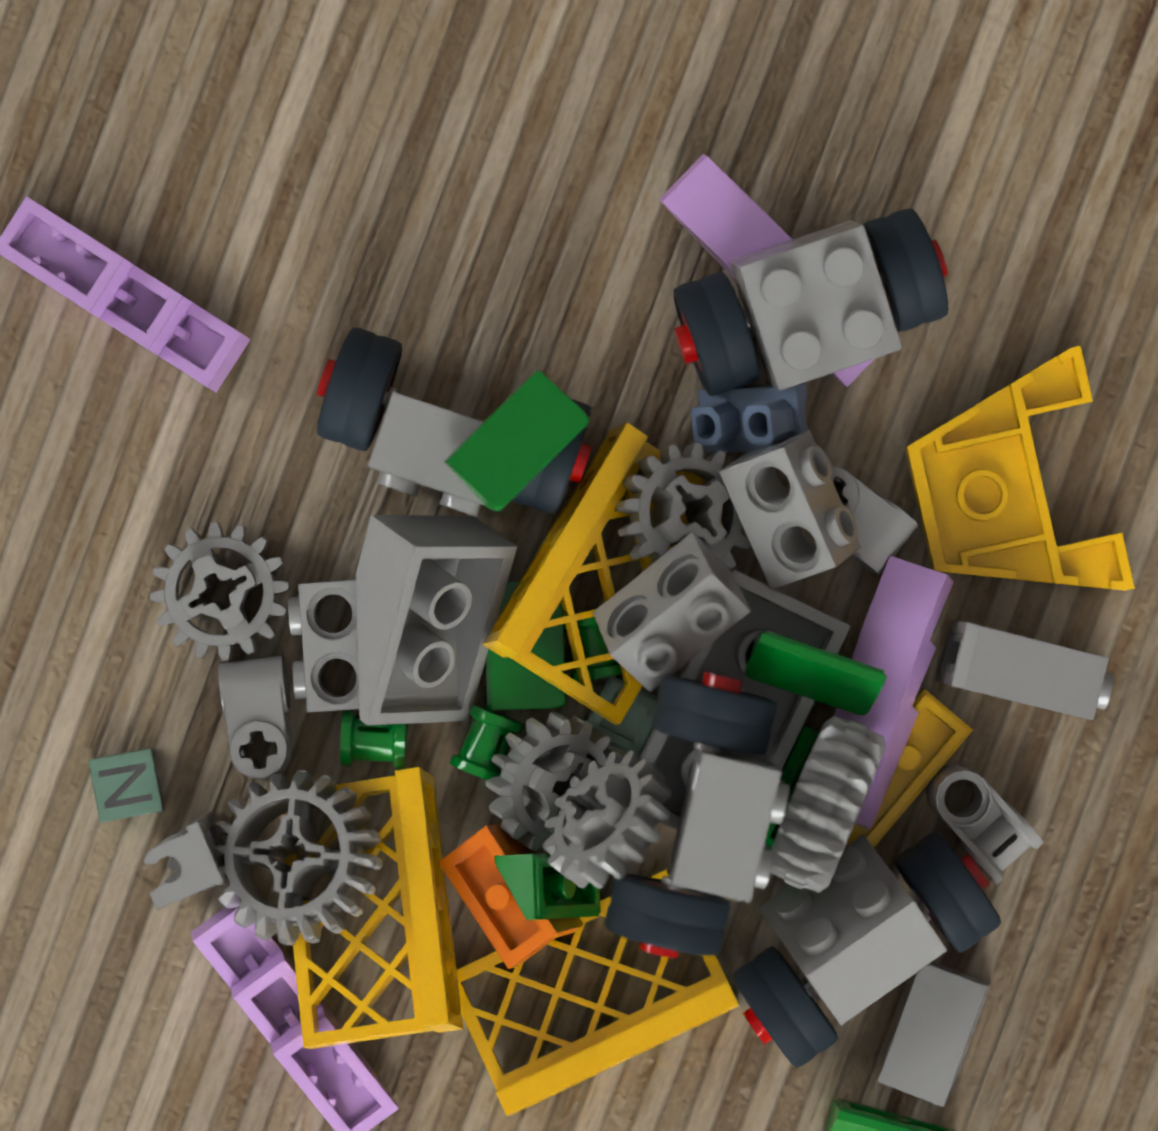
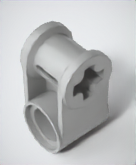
[831,466,918,577]
[218,655,293,780]
[926,764,1044,885]

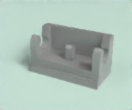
[144,812,228,910]
[877,962,992,1107]

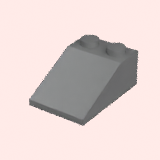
[355,515,517,725]

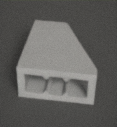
[937,620,1114,720]

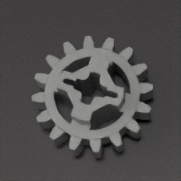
[616,443,751,570]
[150,522,291,661]
[486,712,614,852]
[543,751,672,888]

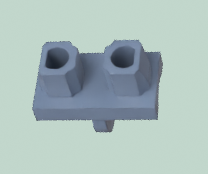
[691,383,809,453]

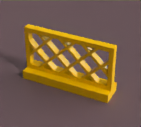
[482,423,724,725]
[279,767,463,1049]
[457,869,740,1116]

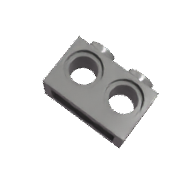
[719,430,861,590]
[593,532,751,692]
[288,580,359,713]

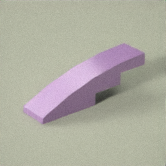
[659,154,874,387]
[0,196,251,393]
[834,556,954,830]
[190,907,399,1131]

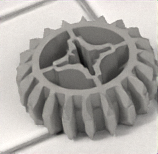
[770,716,886,893]
[211,770,383,946]

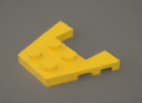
[904,345,1135,591]

